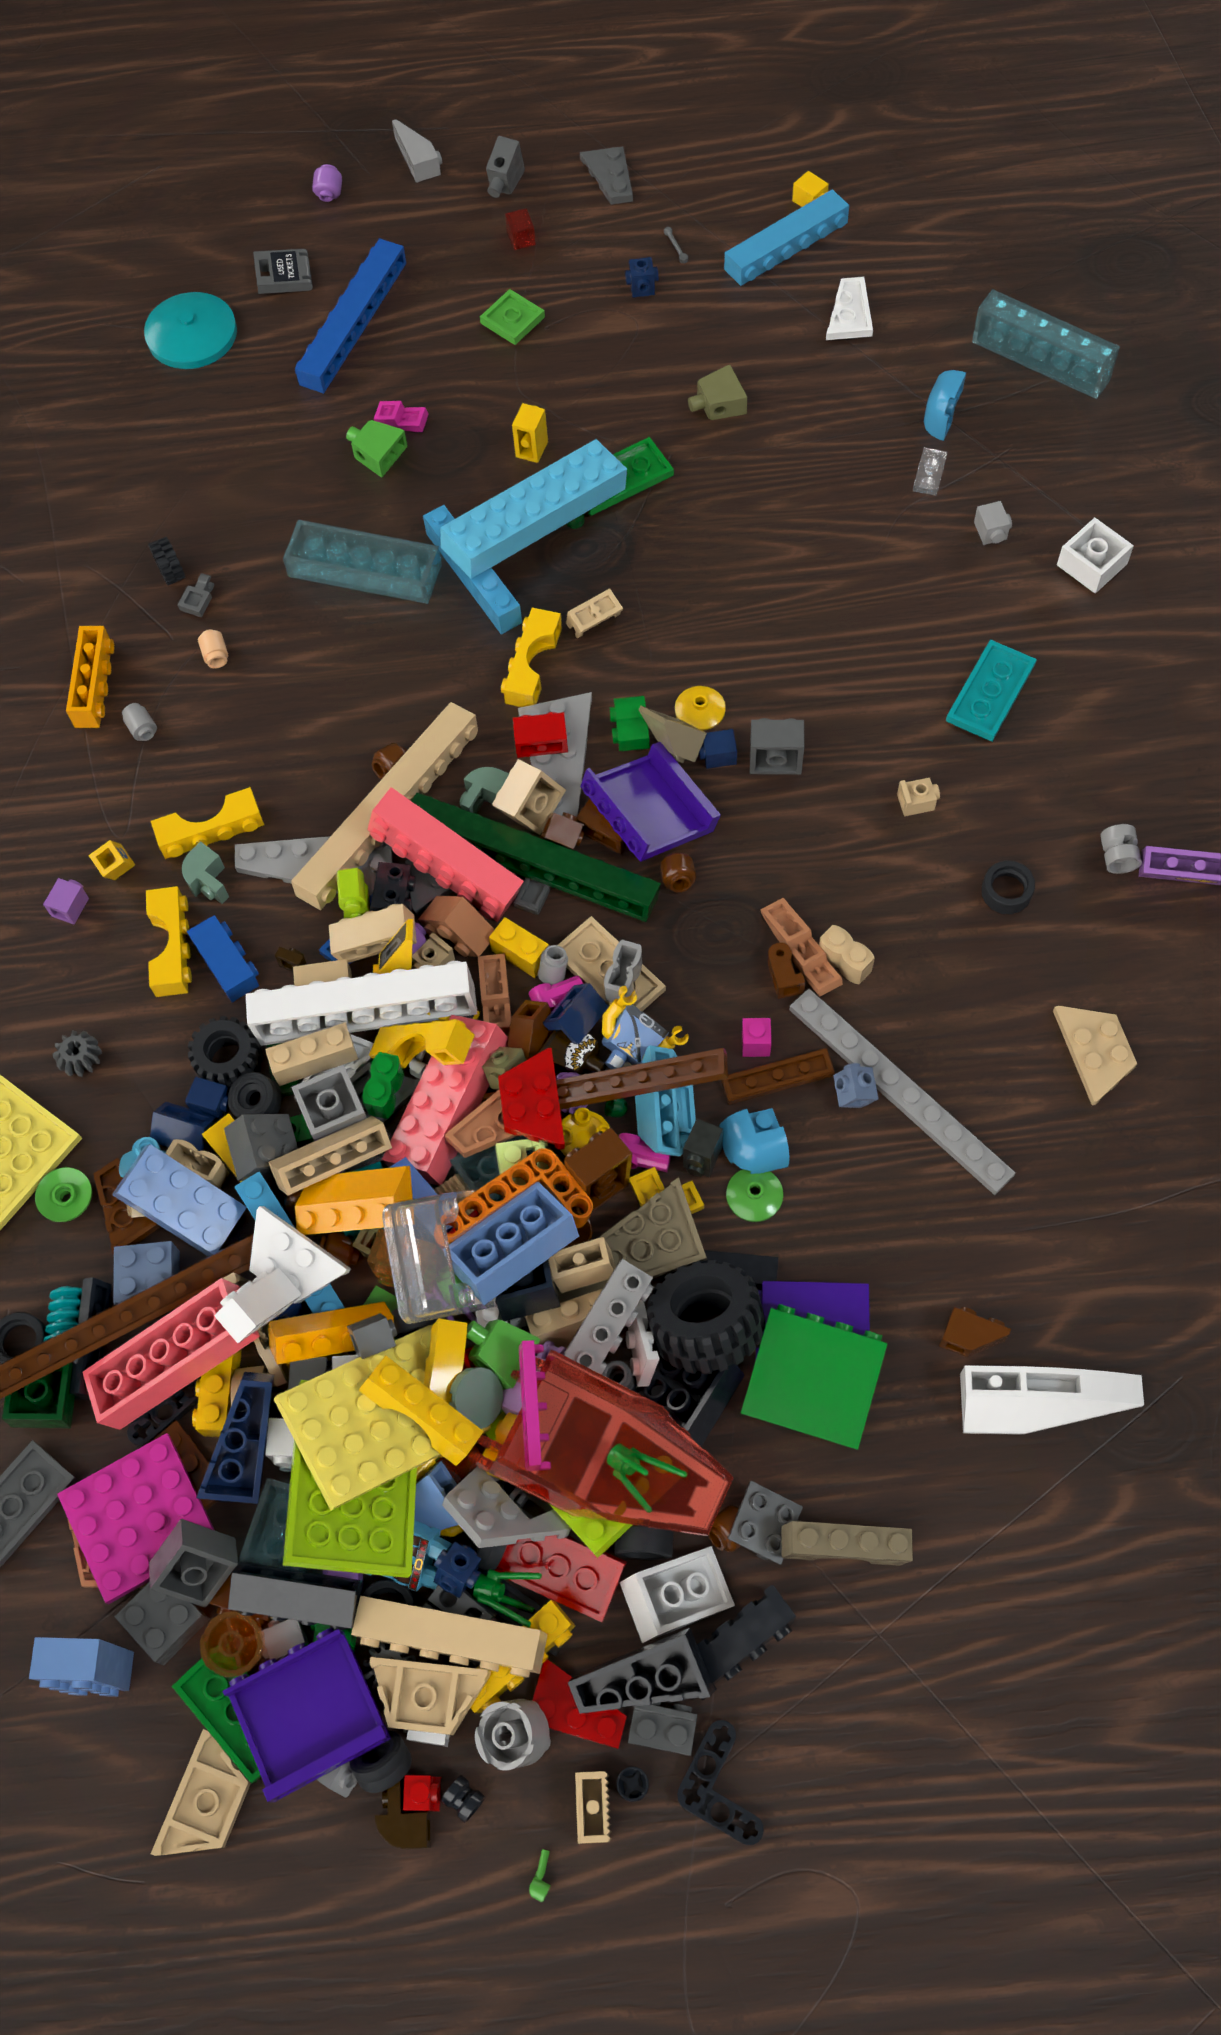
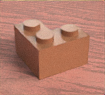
[418,896,495,957]

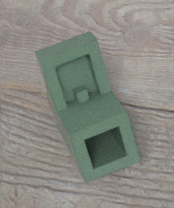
[459,767,509,814]
[182,841,229,904]

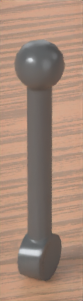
[664,227,688,264]

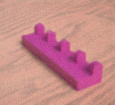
[519,1340,551,1471]

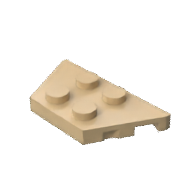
[1053,1006,1137,1106]
[370,1657,491,1735]
[151,1729,251,1856]

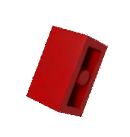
[513,712,568,758]

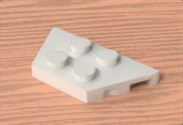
[249,1206,351,1304]

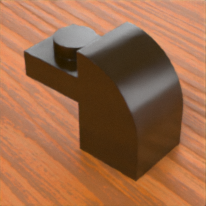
[375,1779,431,1849]

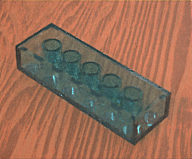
[972,289,1120,399]
[283,520,442,604]

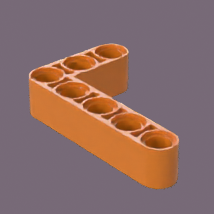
[434,1148,593,1247]

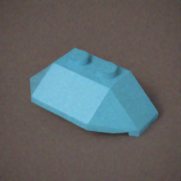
[635,1045,696,1156]

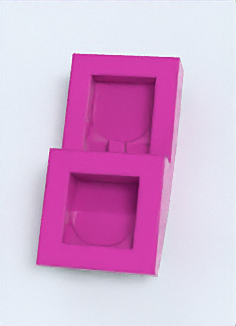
[374,401,429,432]

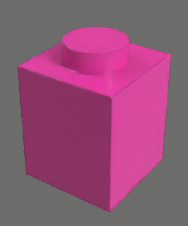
[742,1018,771,1057]

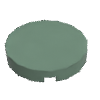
[449,1367,503,1429]

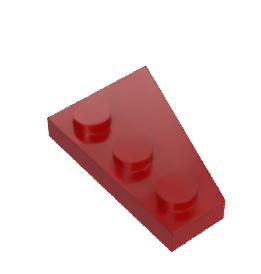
[533,1659,627,1749]

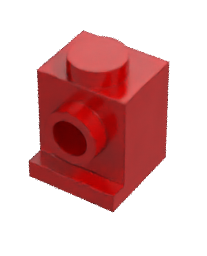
[403,1775,441,1811]

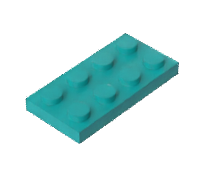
[946,640,1037,742]

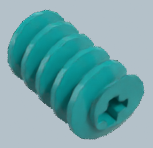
[44,1286,82,1341]

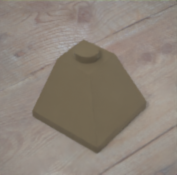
[639,705,707,763]

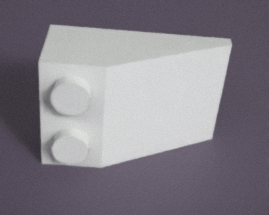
[619,1546,735,1643]

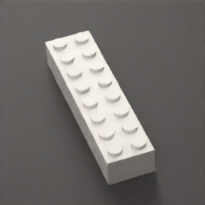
[246,961,477,1046]

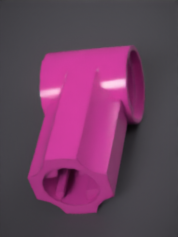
[529,975,583,1012]
[619,1133,671,1172]

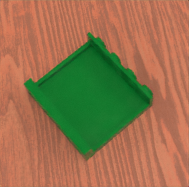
[741,1304,888,1450]

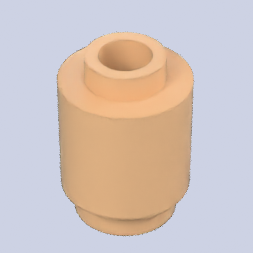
[198,630,228,668]

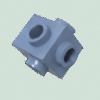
[833,1063,878,1108]

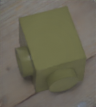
[482,1046,526,1089]

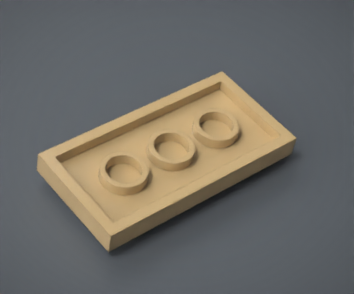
[558,916,666,1011]

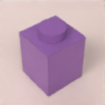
[43,878,89,924]

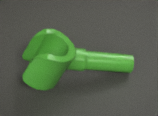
[529,1849,551,1902]

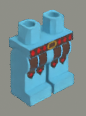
[367,1520,453,1591]

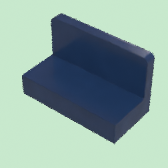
[543,983,608,1044]
[150,1102,216,1151]

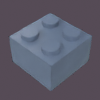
[113,1241,180,1305]

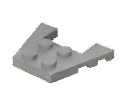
[442,1462,571,1548]

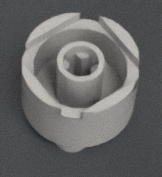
[475,1699,551,1770]

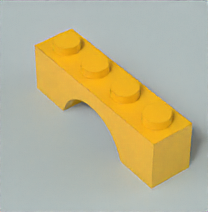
[501,608,562,707]
[151,787,264,859]
[146,886,192,997]
[369,1019,475,1068]
[359,1355,484,1466]

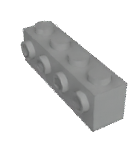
[558,1259,654,1382]

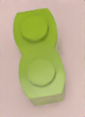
[337,868,370,918]

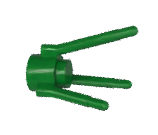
[607,1443,687,1513]
[473,1569,542,1627]

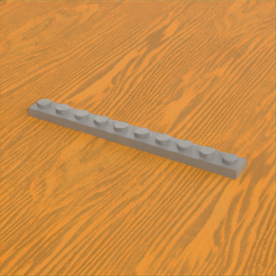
[789,989,1015,1195]

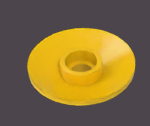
[675,686,725,731]

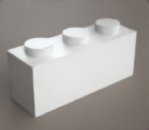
[214,1268,302,1343]

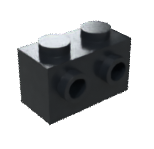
[371,862,416,911]

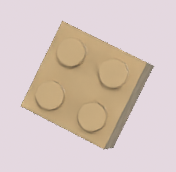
[492,759,566,835]

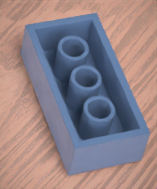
[112,1144,247,1257]
[443,1182,579,1305]
[29,1637,134,1697]

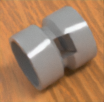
[1100,824,1142,874]

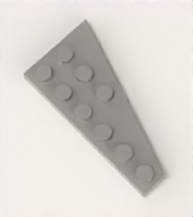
[518,692,592,817]
[235,836,393,896]

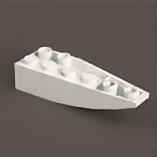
[960,1366,1144,1434]

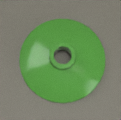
[35,1167,92,1222]
[726,1169,783,1222]

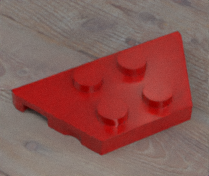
[498,1048,565,1150]

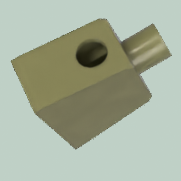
[688,365,747,420]

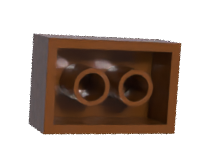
[563,1127,633,1214]

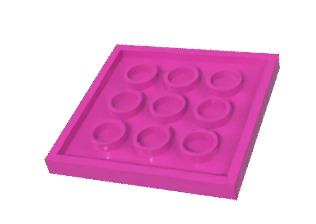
[57,1433,214,1604]

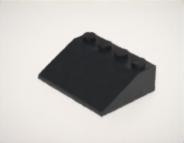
[619,1342,745,1469]

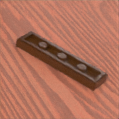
[721,1048,835,1105]

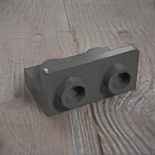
[628,1702,697,1756]

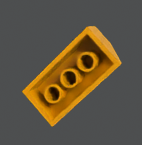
[295,1166,415,1235]

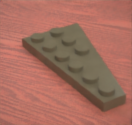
[556,1177,707,1303]

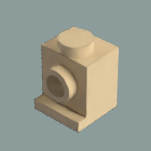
[897,778,940,816]
[412,933,455,969]

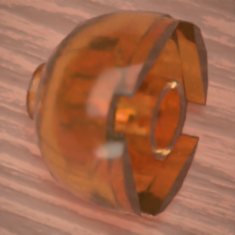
[200,1611,266,1677]

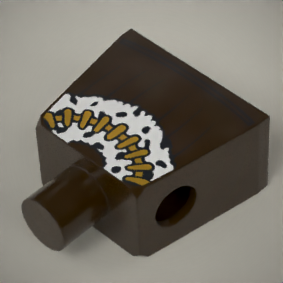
[537,1030,606,1075]

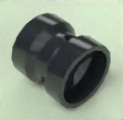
[616,1767,649,1802]
[441,1775,486,1823]

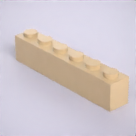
[351,1596,548,1678]

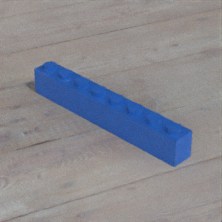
[295,238,406,394]

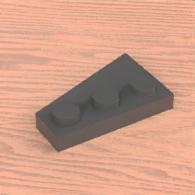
[580,146,633,205]

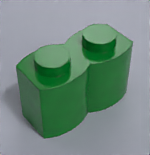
[609,696,650,751]
[362,1052,404,1119]

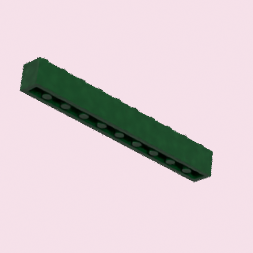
[412,793,661,922]

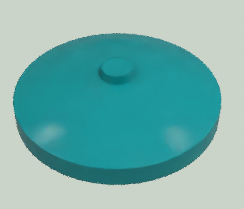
[144,292,237,369]

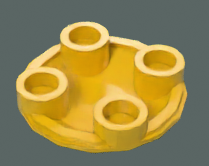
[561,1108,610,1157]

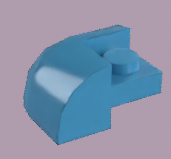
[924,370,966,441]
[719,1108,789,1174]

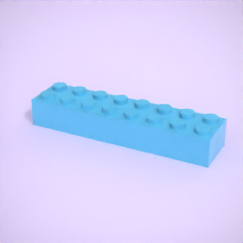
[440,439,627,579]

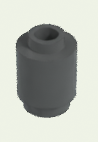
[602,1361,635,1395]

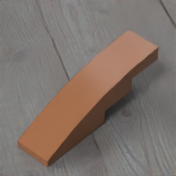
[761,898,843,997]
[478,953,512,1038]

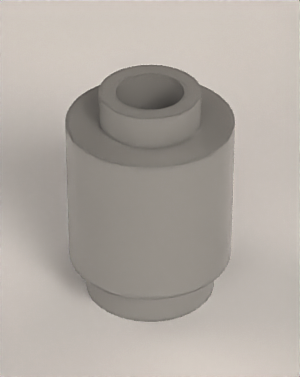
[122,703,157,741]
[538,945,568,985]

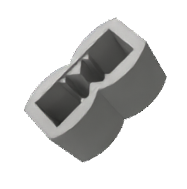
[604,940,642,1003]

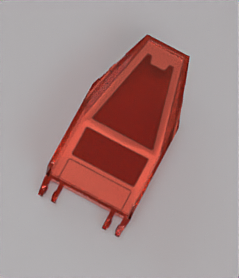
[468,1350,734,1536]

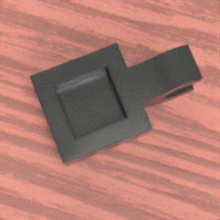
[177,573,214,618]

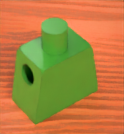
[346,420,407,477]
[466,1319,541,1390]

